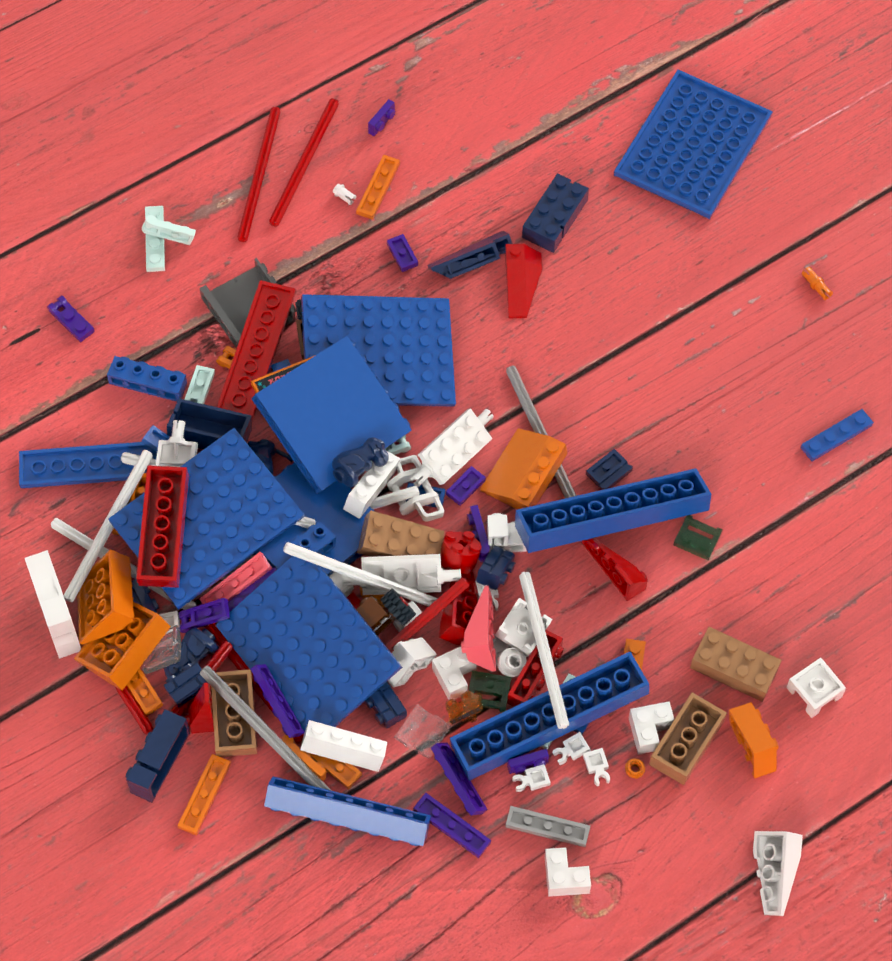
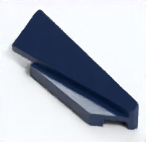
[427,231,512,279]

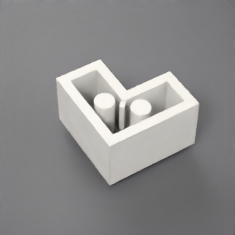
[487,513,527,552]
[388,637,437,687]
[432,647,477,702]
[629,701,674,755]
[544,848,591,897]

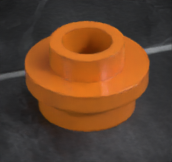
[625,758,645,779]

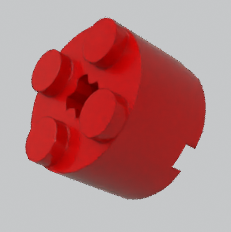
[440,531,482,574]

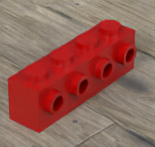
[507,629,564,707]

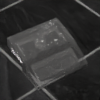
[142,625,181,675]
[394,704,451,759]

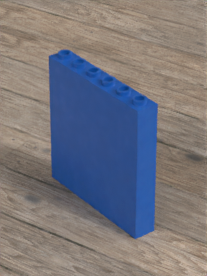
[251,336,412,494]
[254,462,374,576]

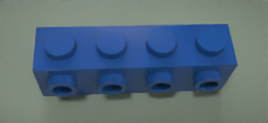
[107,356,187,402]

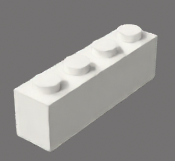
[343,450,400,519]
[300,720,387,772]

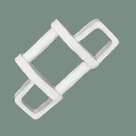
[387,455,444,522]

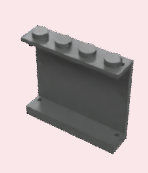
[199,258,297,349]

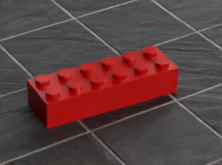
[136,465,189,588]

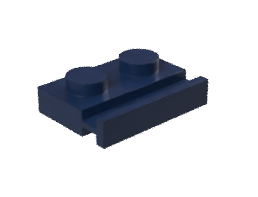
[586,449,633,490]

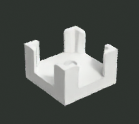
[494,598,553,657]
[786,658,846,718]

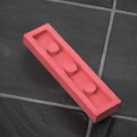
[199,552,272,604]

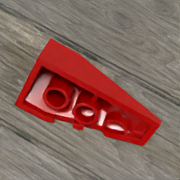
[505,244,542,318]
[581,538,648,601]
[439,572,478,645]
[186,683,214,734]

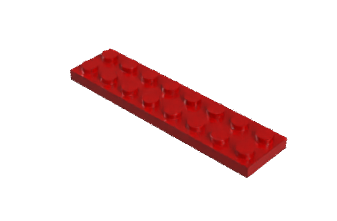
[217,280,296,422]

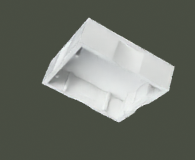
[25,550,81,659]

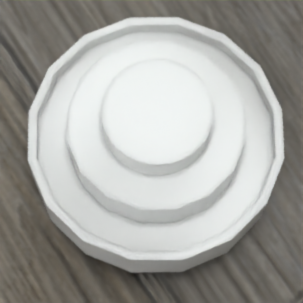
[497,648,527,678]

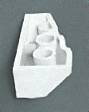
[753,831,803,916]

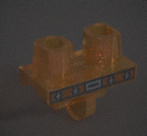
[446,690,483,725]

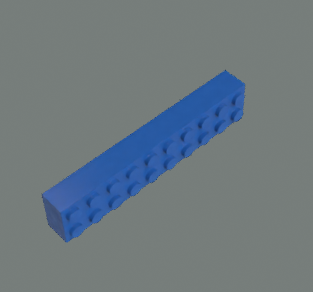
[515,468,712,553]
[450,652,649,781]

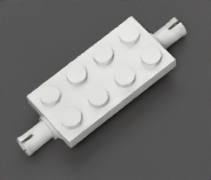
[410,408,494,487]
[155,420,198,467]
[342,554,461,595]

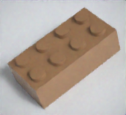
[357,510,445,557]
[690,627,782,702]
[211,670,257,757]
[649,692,727,785]

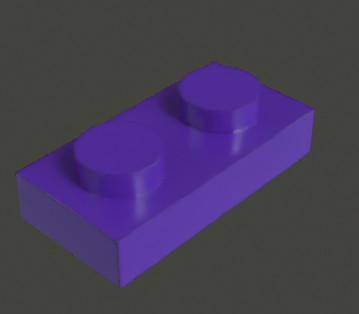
[368,99,396,136]
[387,234,418,272]
[446,466,486,506]
[507,749,549,774]

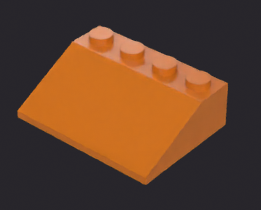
[480,428,568,510]
[77,549,134,645]
[74,602,171,690]

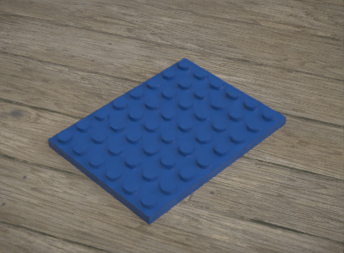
[614,69,773,219]
[301,294,456,407]
[108,428,305,610]
[216,547,403,734]

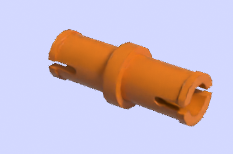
[801,267,833,300]

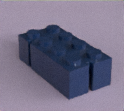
[522,173,589,253]
[167,398,252,449]
[125,709,190,803]

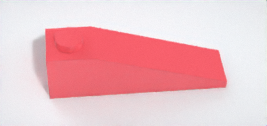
[461,586,496,671]

